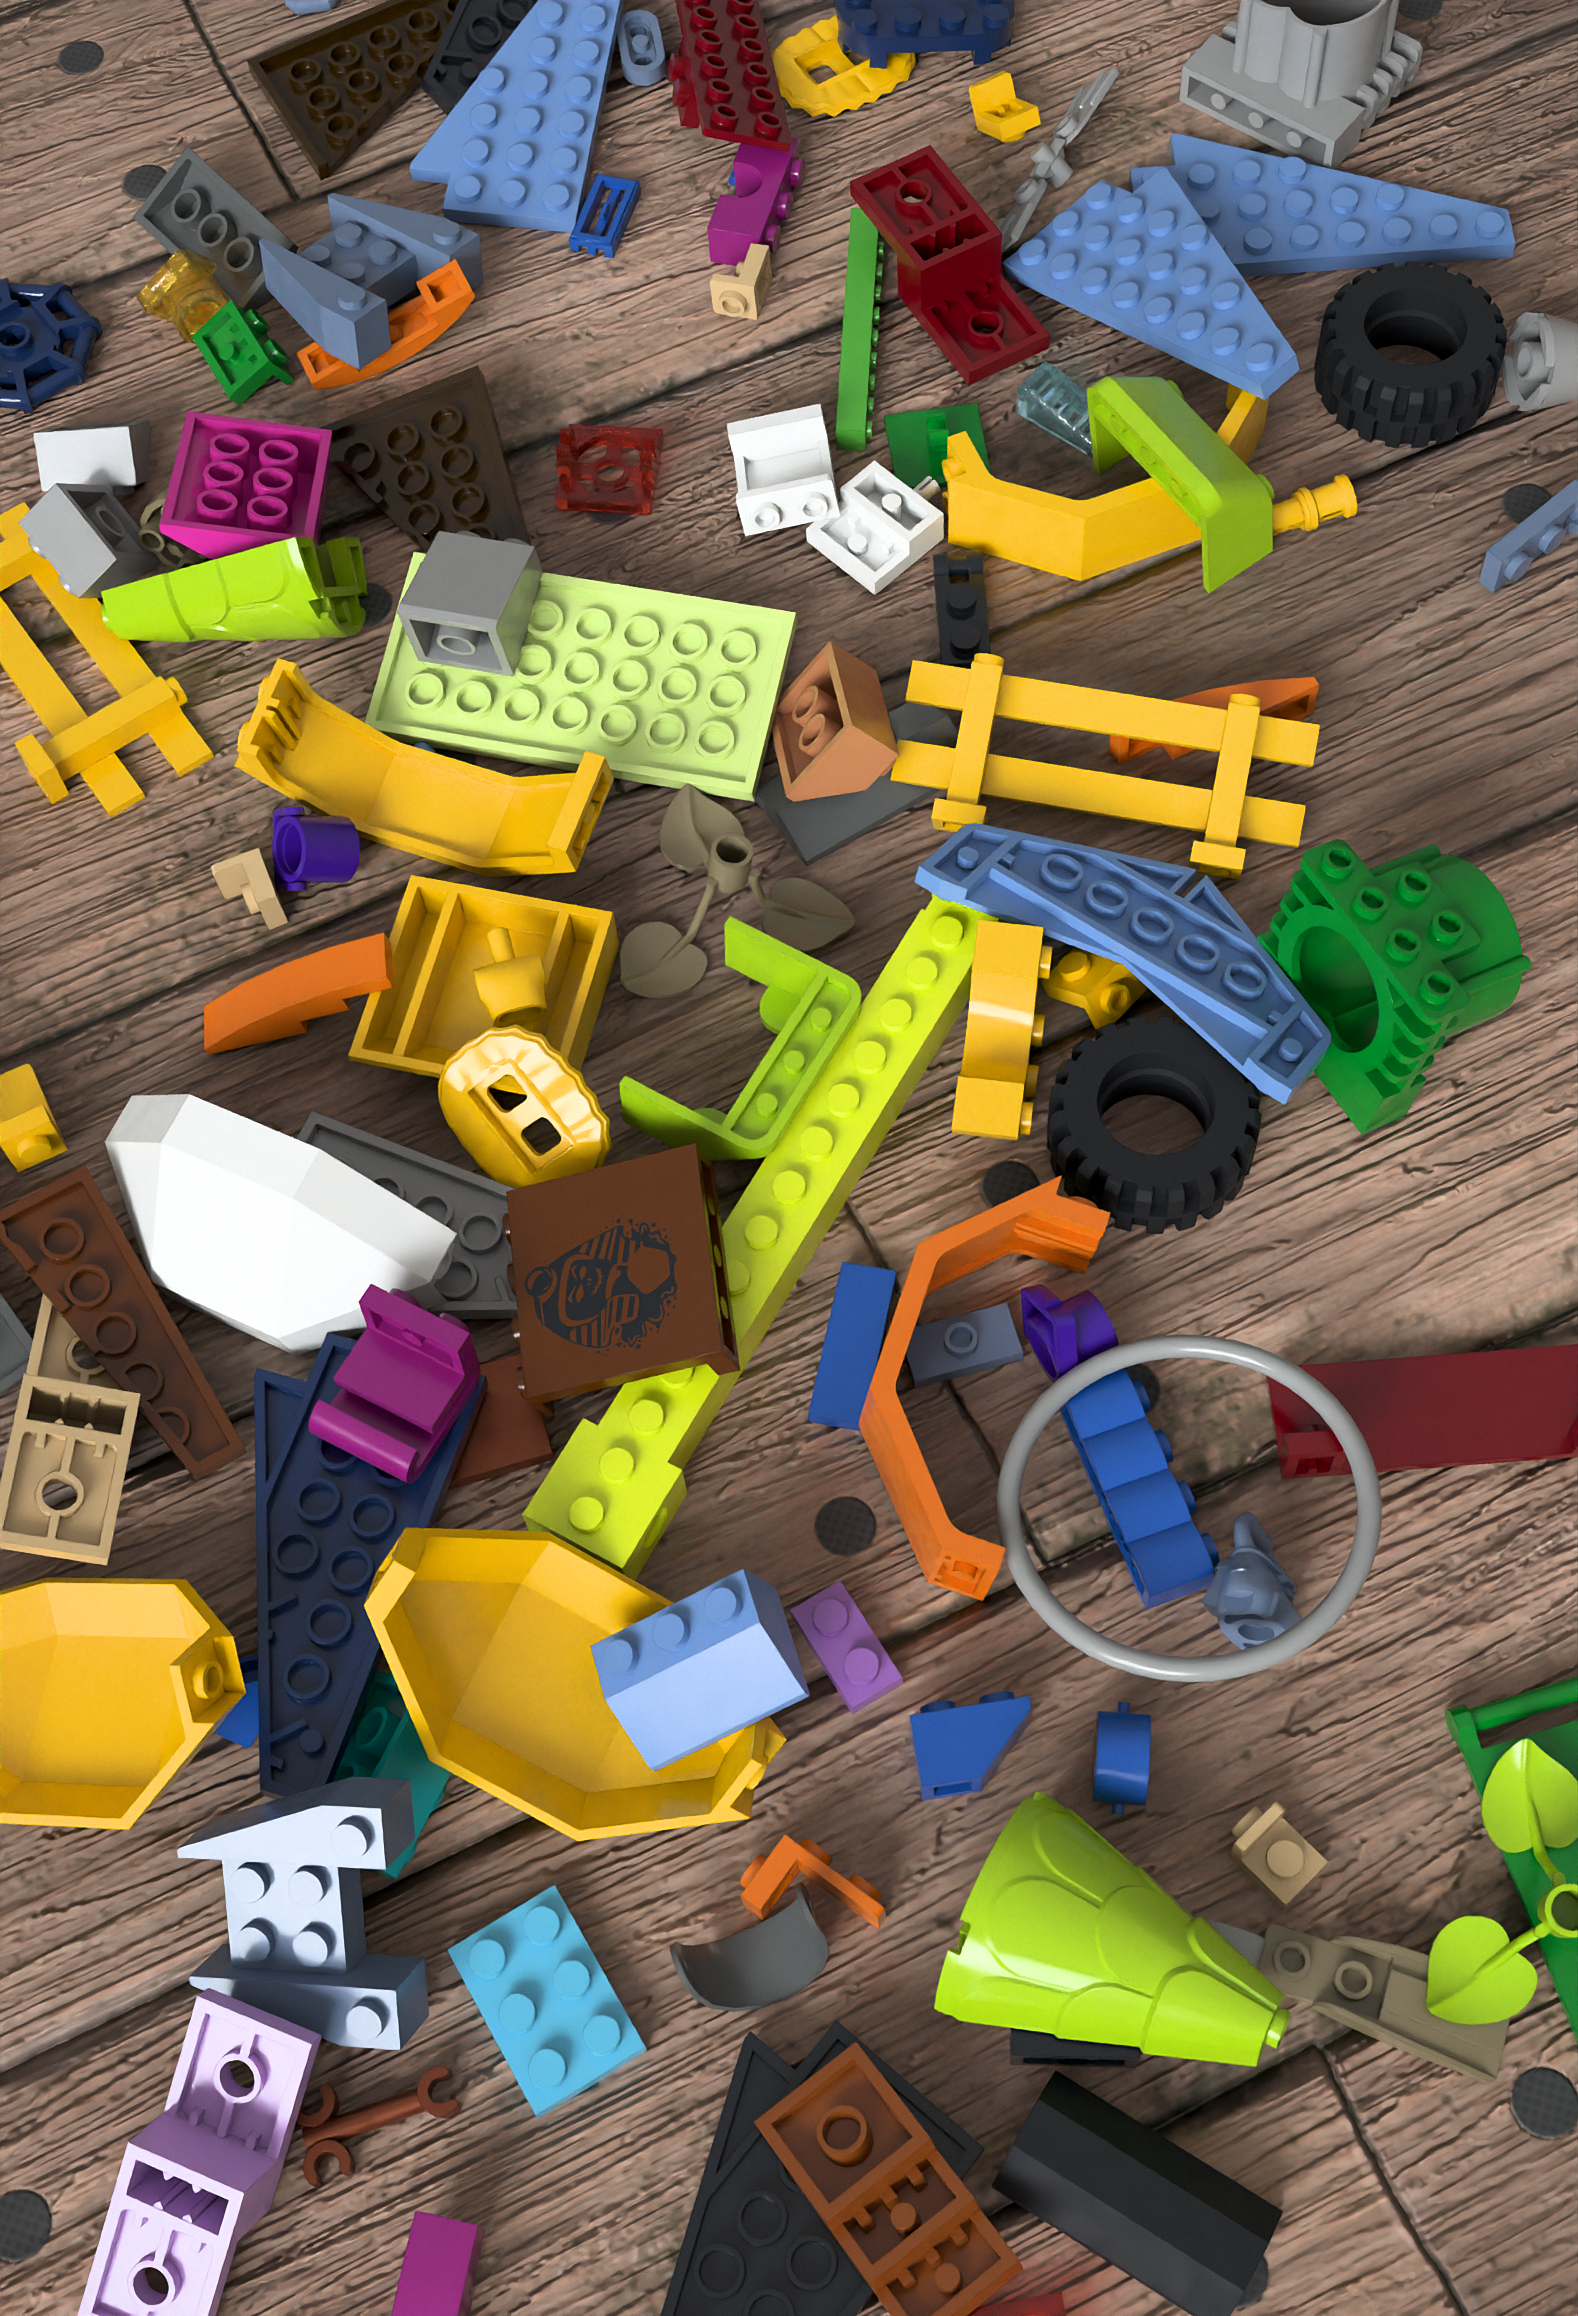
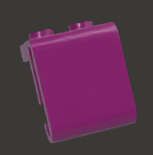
[308,1284,481,1484]

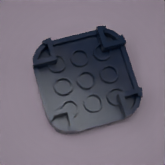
[834,0,1015,69]

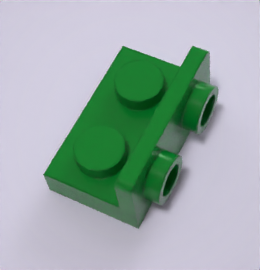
[192,300,295,405]

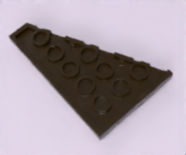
[247,0,459,180]
[319,365,532,554]

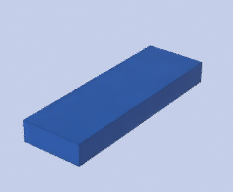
[808,1262,897,1431]

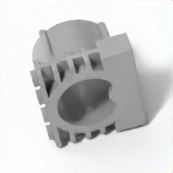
[1179,0,1423,170]

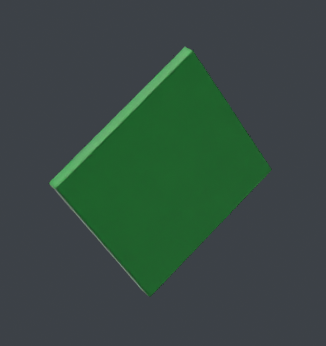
[884,403,992,489]

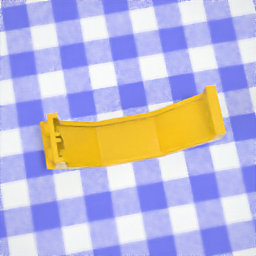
[942,383,1269,581]
[234,658,614,877]

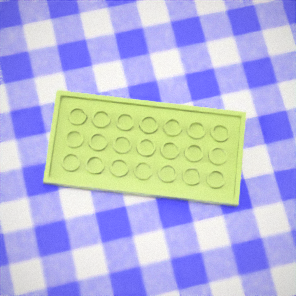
[365,552,797,802]

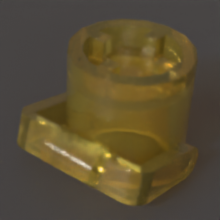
[137,248,229,344]

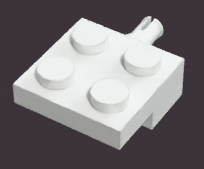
[806,460,944,595]

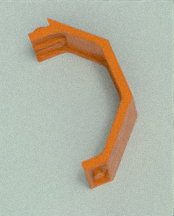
[858,1175,1110,1601]

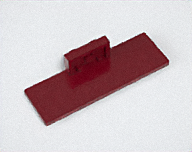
[667,0,792,152]

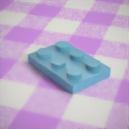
[447,1885,647,2119]

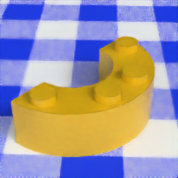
[951,920,1053,1141]

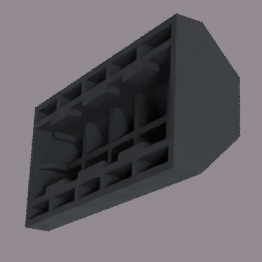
[992,2070,1283,2316]

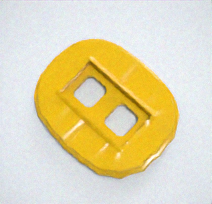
[771,15,916,117]
[438,1024,612,1189]

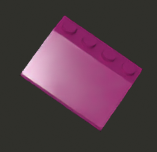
[160,411,332,560]

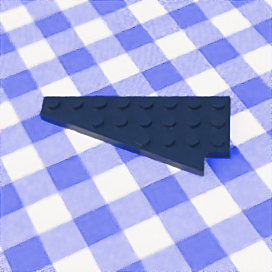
[254,1332,488,1799]

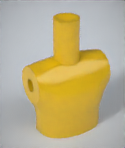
[473,928,548,1028]

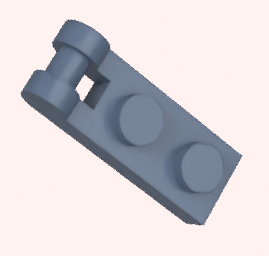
[1478,479,1578,593]

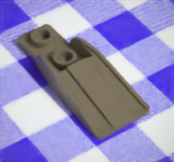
[1258,1924,1510,2083]

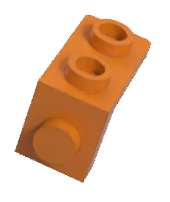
[740,1835,886,1929]

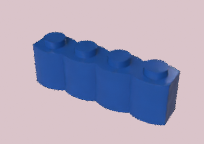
[1059,1368,1220,1610]

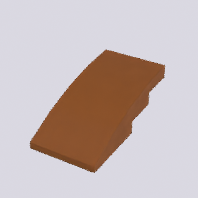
[754,2042,1023,2316]

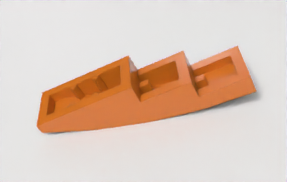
[1108,677,1319,766]
[204,932,394,1055]

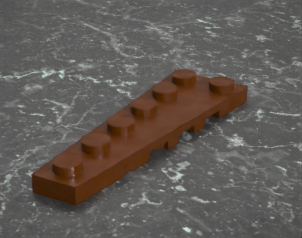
[0,1166,247,1481]

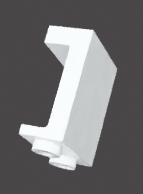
[727,403,840,536]

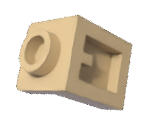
[710,243,772,320]
[211,848,289,930]
[1229,1801,1328,1910]

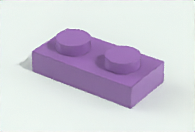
[790,1580,903,1715]

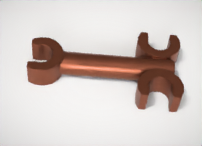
[296,2066,461,2187]

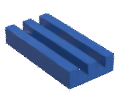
[569,174,641,258]

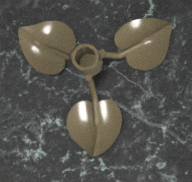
[619,783,857,999]

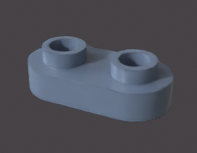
[617,10,667,86]

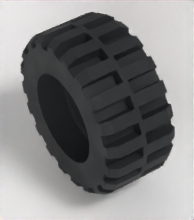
[1314,261,1507,449]
[1047,1016,1262,1234]

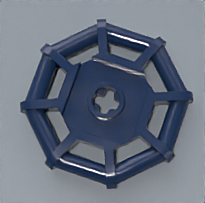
[0,278,102,414]

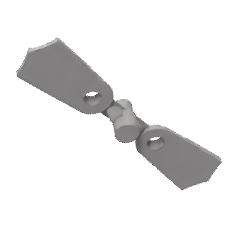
[996,67,1120,252]

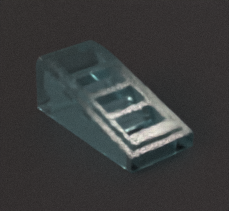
[1016,361,1093,457]

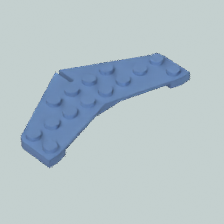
[914,823,1332,1105]

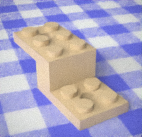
[0,1294,141,1566]

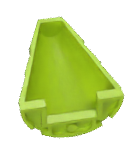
[101,537,367,643]
[934,1791,1292,2067]

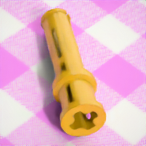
[1273,474,1357,536]

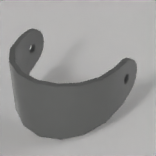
[670,1883,830,2012]

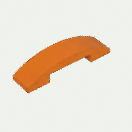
[296,259,475,390]

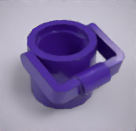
[272,807,360,891]
[1021,1284,1119,1383]

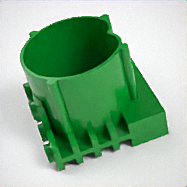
[1257,839,1531,1135]

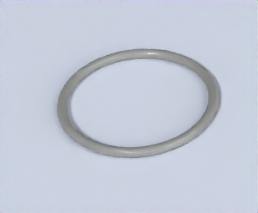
[996,1335,1382,1682]

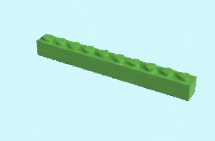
[836,208,884,451]

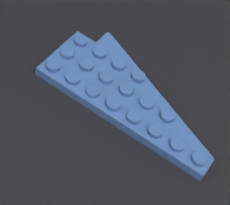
[409,0,624,233]
[1129,134,1516,277]
[1003,167,1300,400]

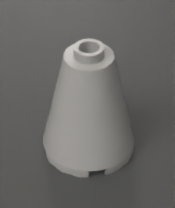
[1502,312,1578,412]

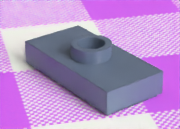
[905,1302,1023,1389]

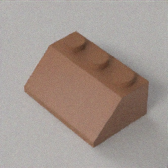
[771,641,899,802]

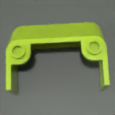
[1087,376,1275,594]
[619,916,862,1161]

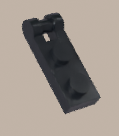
[932,550,991,669]

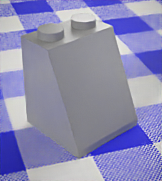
[397,531,543,677]

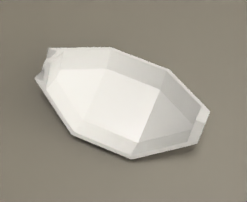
[105,1094,457,1356]

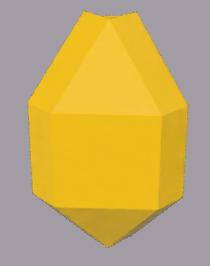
[364,1527,787,1841]
[0,1577,246,1830]

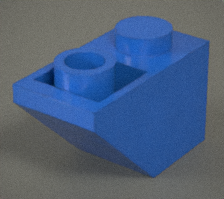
[909,1691,1031,1801]

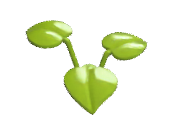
[1425,1738,1578,2025]

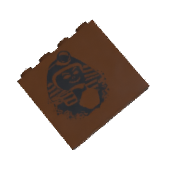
[502,1143,740,1416]

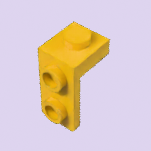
[0,1064,68,1173]

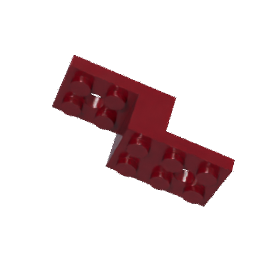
[850,145,1050,386]

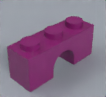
[707,137,805,266]

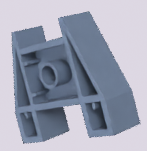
[259,193,483,370]
[177,1776,429,2050]

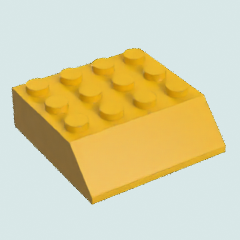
[348,875,620,1095]

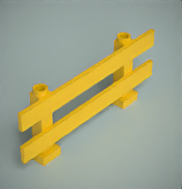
[0,502,214,818]
[890,653,1320,880]

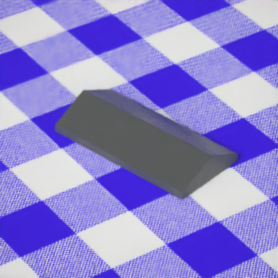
[133,146,298,311]
[755,702,958,867]

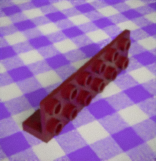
[1266,1344,1578,1480]

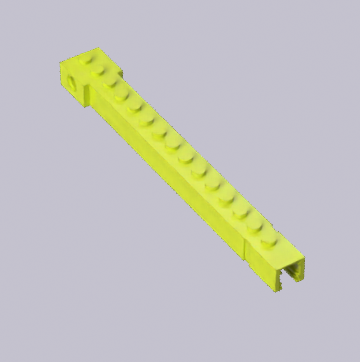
[522,821,1010,1581]

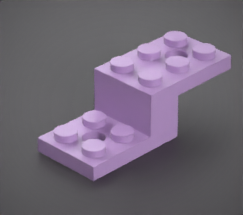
[78,1987,322,2316]

